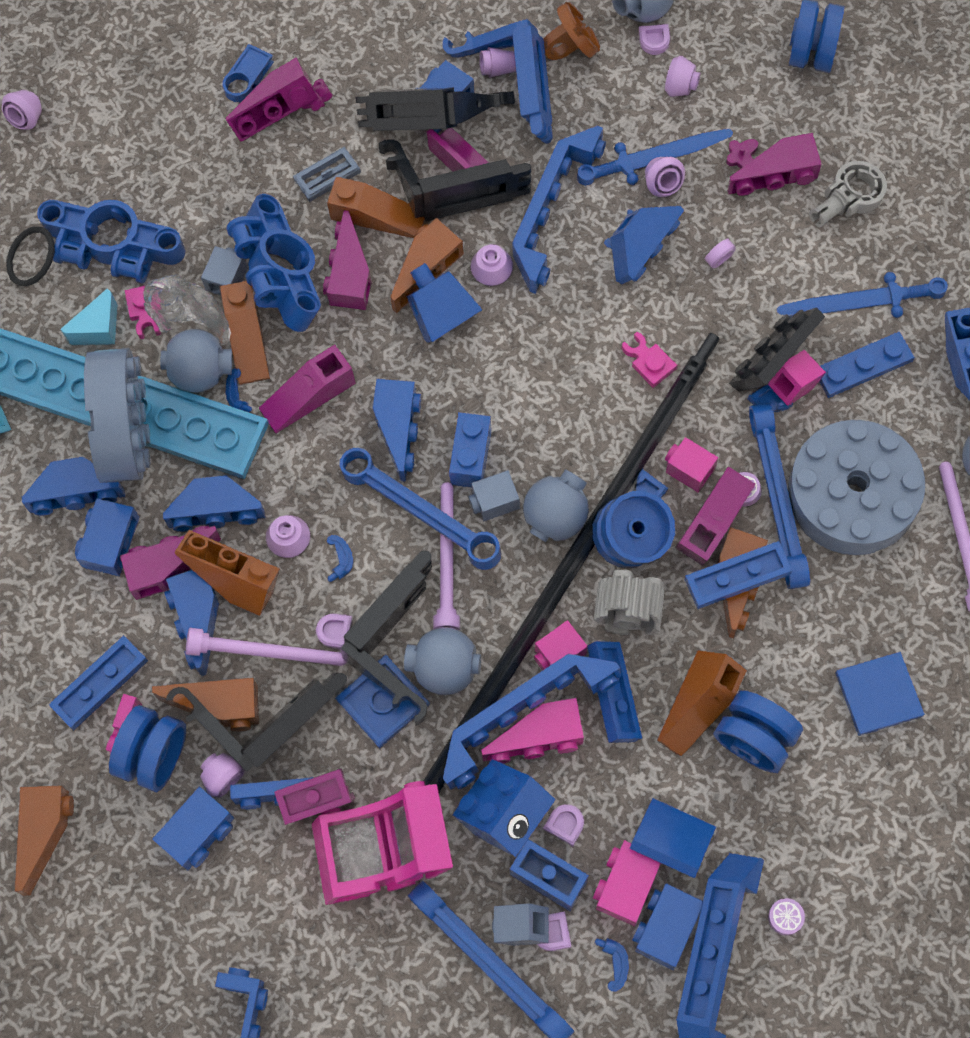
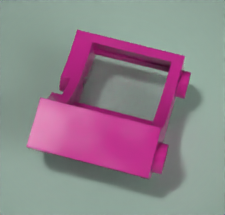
[312,781,453,905]

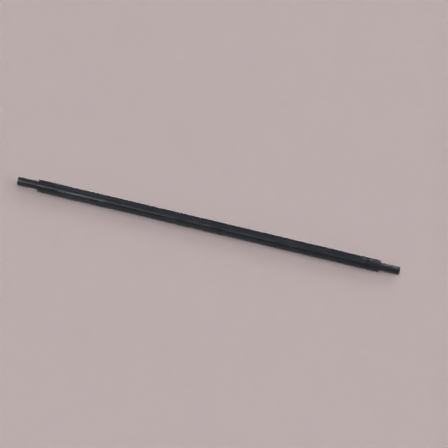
[388,333,720,847]

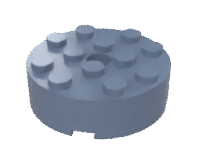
[84,348,151,483]
[788,420,925,555]

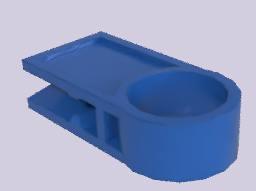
[223,44,274,102]

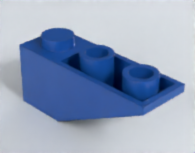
[373,379,421,482]
[164,570,219,677]

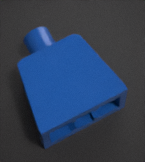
[407,263,482,343]

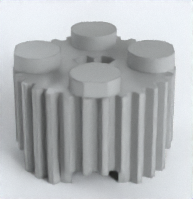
[594,570,665,635]

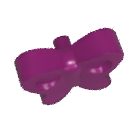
[301,79,333,111]
[726,139,758,169]

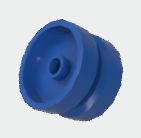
[788,0,845,73]
[593,491,675,568]
[713,691,804,773]
[109,705,186,793]

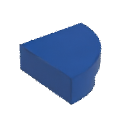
[748,384,793,412]
[635,469,668,498]

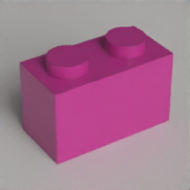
[593,840,661,927]

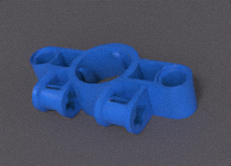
[226,194,321,332]
[37,200,186,284]

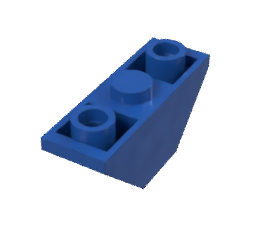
[610,206,684,284]
[945,308,970,401]
[22,457,125,516]
[163,475,265,532]

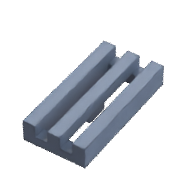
[293,147,361,202]

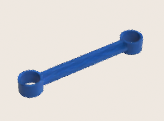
[749,403,810,589]
[340,448,502,570]
[407,881,574,1038]

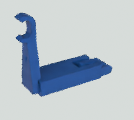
[442,19,553,144]

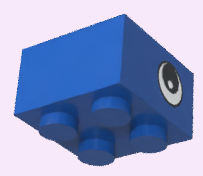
[452,759,556,857]

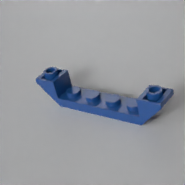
[512,126,606,294]
[443,654,621,790]
[676,853,764,1038]

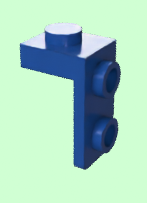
[215,967,268,1038]

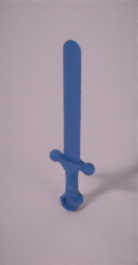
[577,129,733,186]
[777,272,948,318]

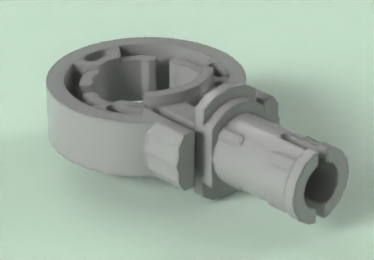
[809,161,887,227]

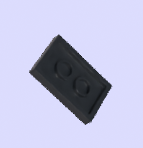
[729,307,825,392]

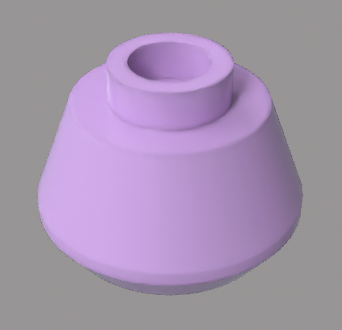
[665,56,700,97]
[2,90,42,130]
[645,157,685,197]
[471,244,513,286]
[266,515,310,558]
[200,753,245,798]

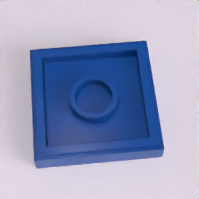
[835,652,925,736]
[335,654,430,749]
[630,798,716,878]

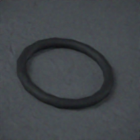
[6,226,55,287]

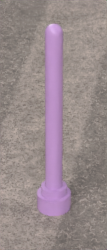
[939,462,970,612]
[433,482,460,630]
[185,628,347,666]

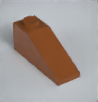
[327,177,425,238]
[390,218,464,313]
[220,281,270,385]
[152,678,259,732]
[15,786,74,896]

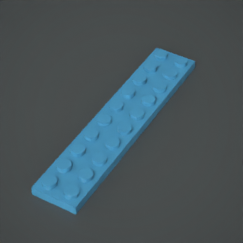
[0,328,269,479]

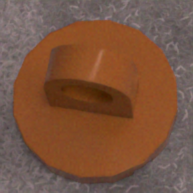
[544,2,600,60]

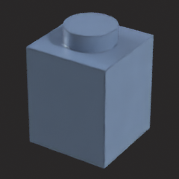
[201,246,248,295]
[468,470,520,522]
[492,903,549,946]

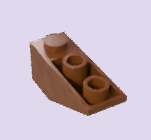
[718,527,768,639]
[175,530,280,616]
[657,650,747,756]

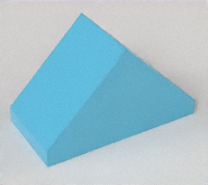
[60,288,118,345]

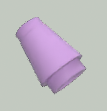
[480,47,516,78]

